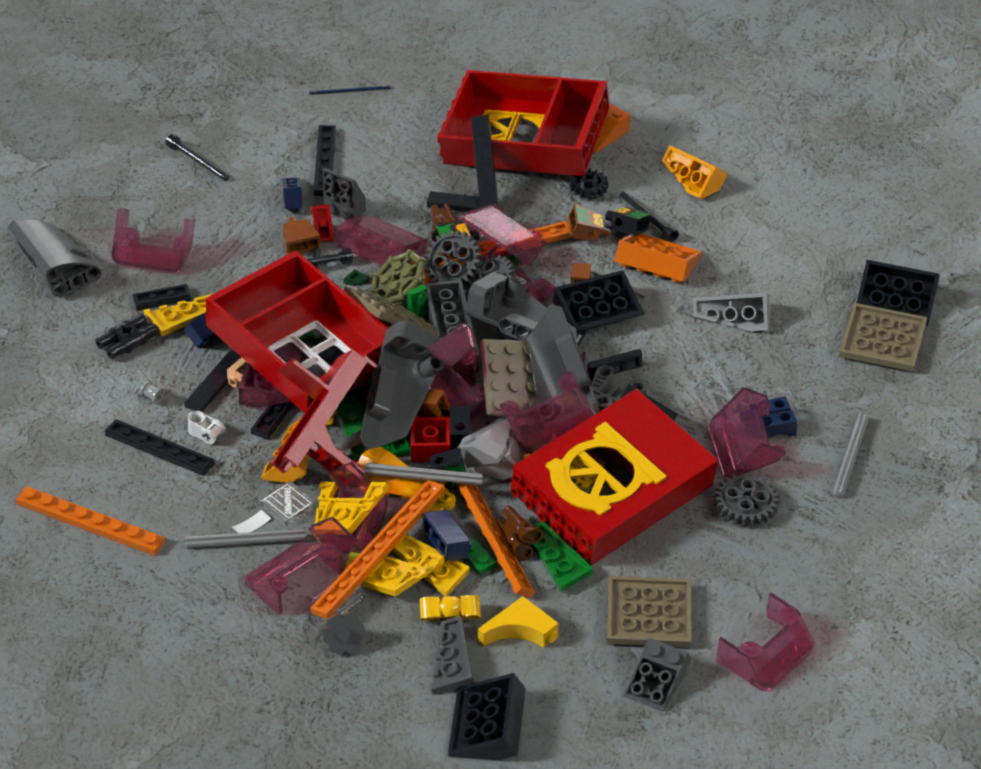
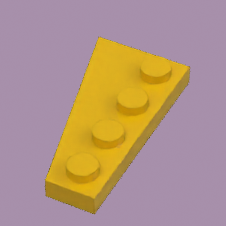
[143,294,212,337]
[392,534,470,597]

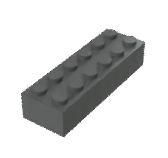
[425,280,479,376]

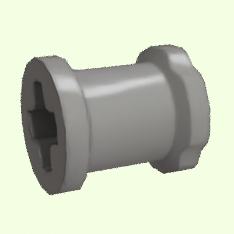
[139,381,165,404]

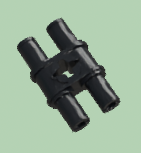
[95,313,159,360]

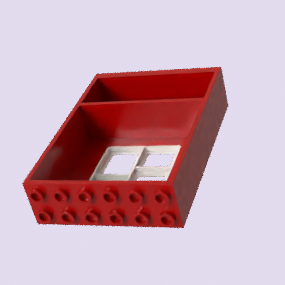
[206,250,388,413]

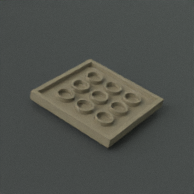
[344,286,439,336]
[839,303,927,372]
[480,339,552,418]
[607,576,692,647]

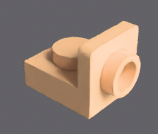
[227,357,249,391]

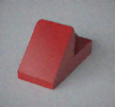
[311,204,335,242]

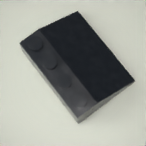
[857,260,940,326]
[552,270,644,333]
[448,673,526,760]

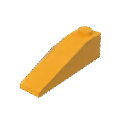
[662,145,728,199]
[261,417,309,483]
[351,447,426,500]

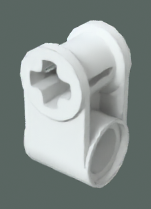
[188,411,226,444]

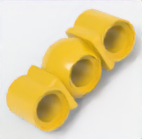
[419,595,481,621]

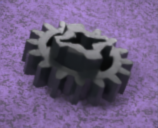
[570,168,608,199]

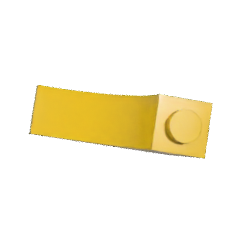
[478,596,559,648]

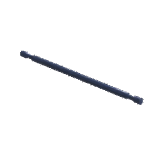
[309,85,390,95]

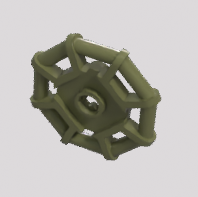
[369,249,427,304]

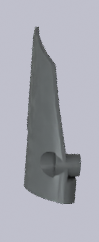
[8,219,102,298]
[466,271,578,347]
[527,304,600,441]
[360,321,445,450]

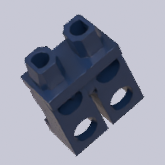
[739,396,797,441]

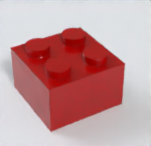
[410,417,450,462]

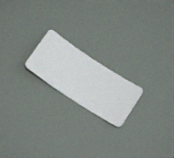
[232,510,271,533]

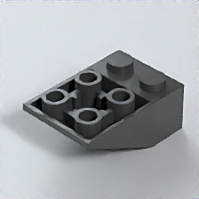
[323,168,366,223]
[624,638,691,711]

